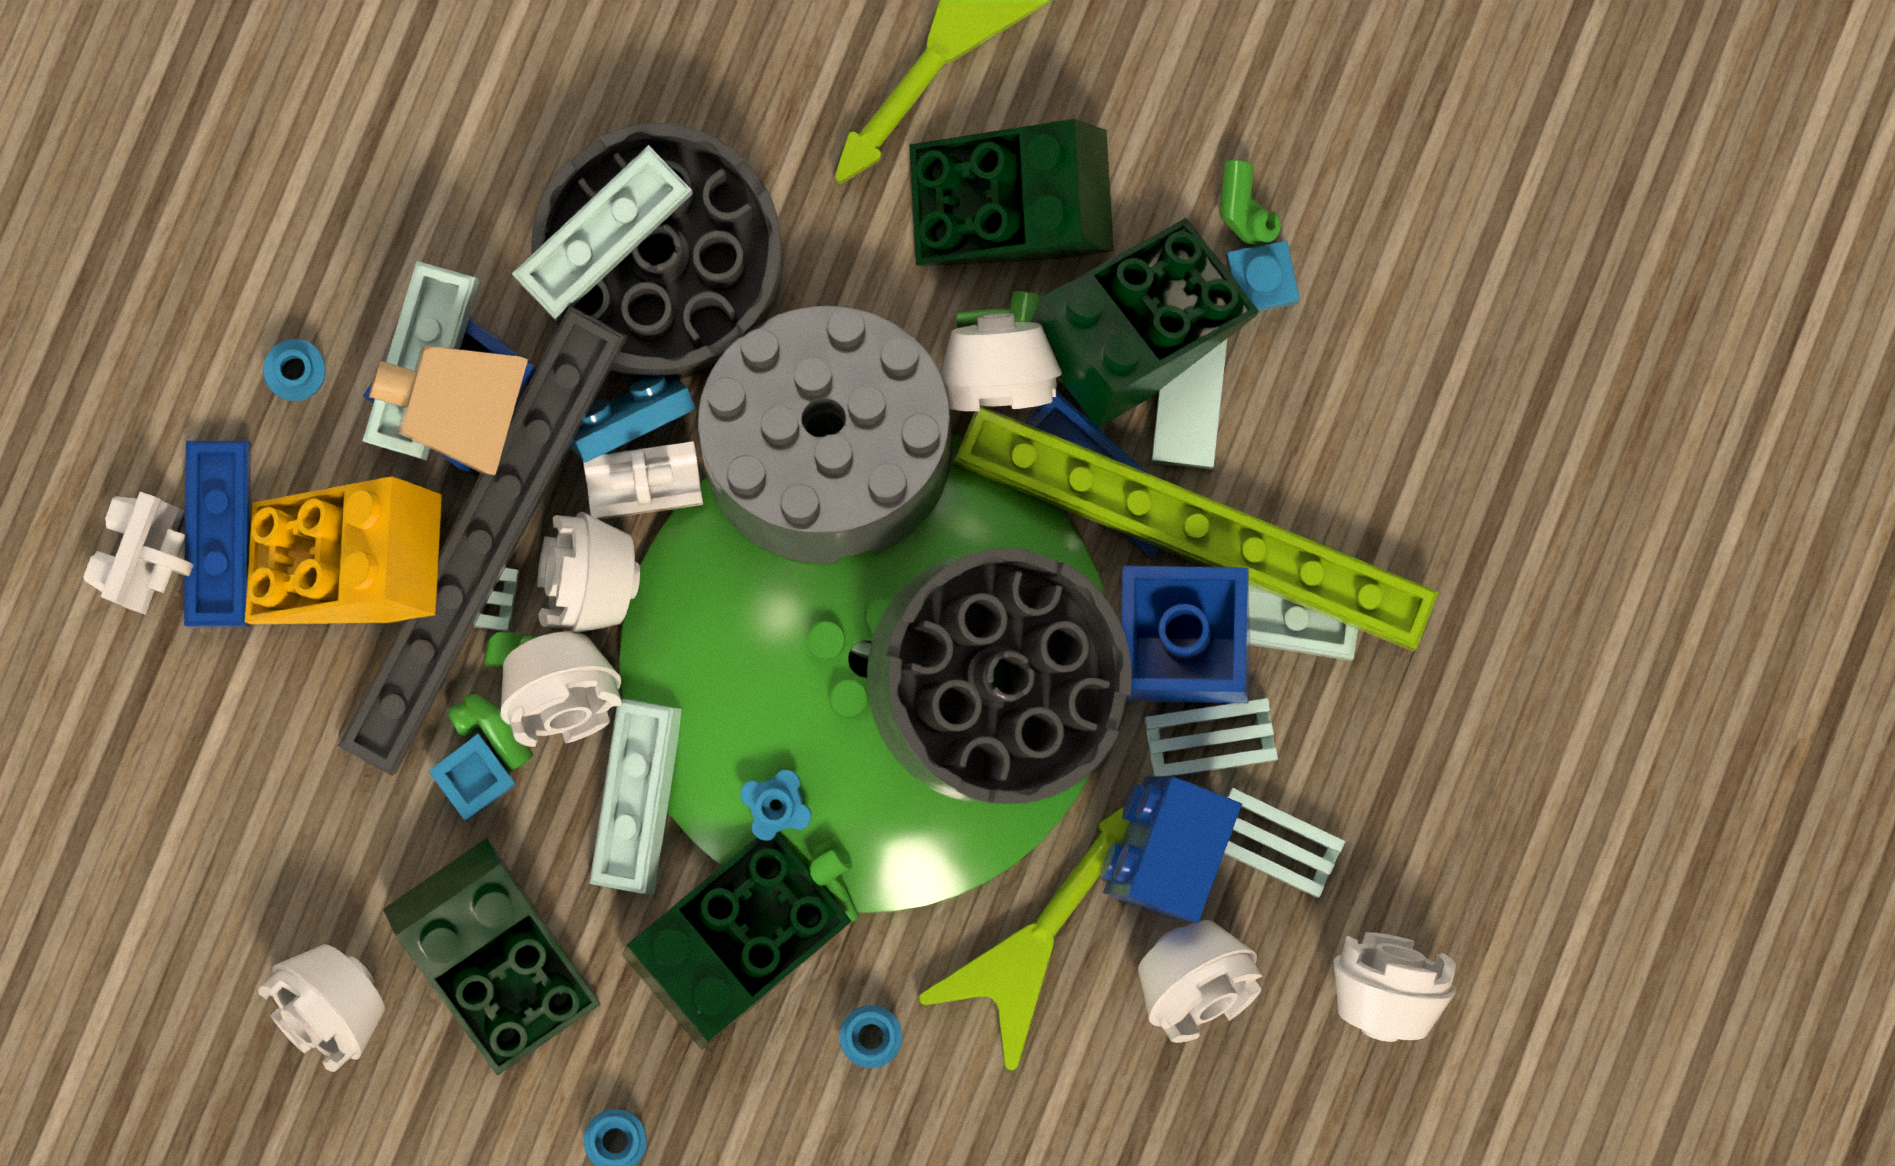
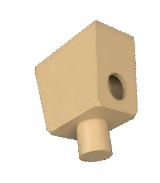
[369,346,528,475]

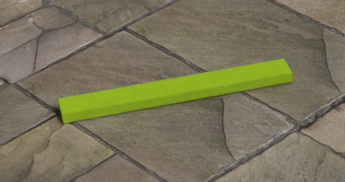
[954,405,1439,652]

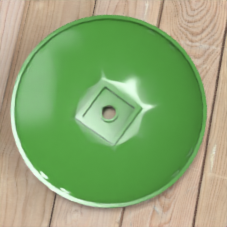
[619,432,1106,913]

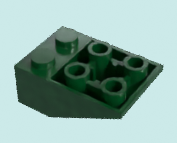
[909,119,1114,266]
[1031,218,1259,428]
[622,833,852,1050]
[383,838,601,1075]

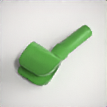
[956,291,1041,327]
[484,631,543,668]
[810,837,858,923]

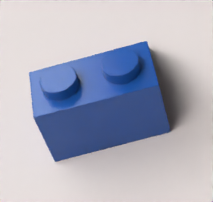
[1121,566,1250,703]

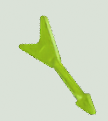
[835,0,1054,185]
[918,806,1130,1070]

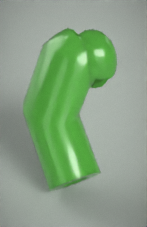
[1219,160,1281,246]
[448,694,534,771]

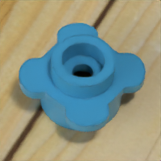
[740,769,812,840]

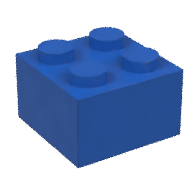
[1101,776,1242,923]

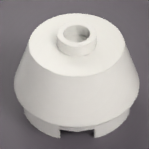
[940,313,1062,411]
[537,512,640,633]
[500,631,622,747]
[1138,920,1263,1043]
[1334,932,1456,1042]
[258,944,385,1072]

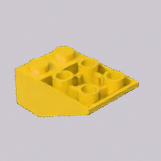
[245,476,442,624]

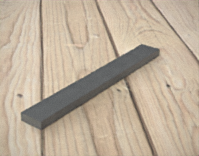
[338,306,628,776]

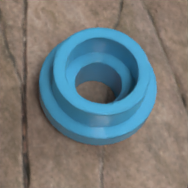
[263,339,326,402]
[840,1005,902,1068]
[584,1109,647,1166]

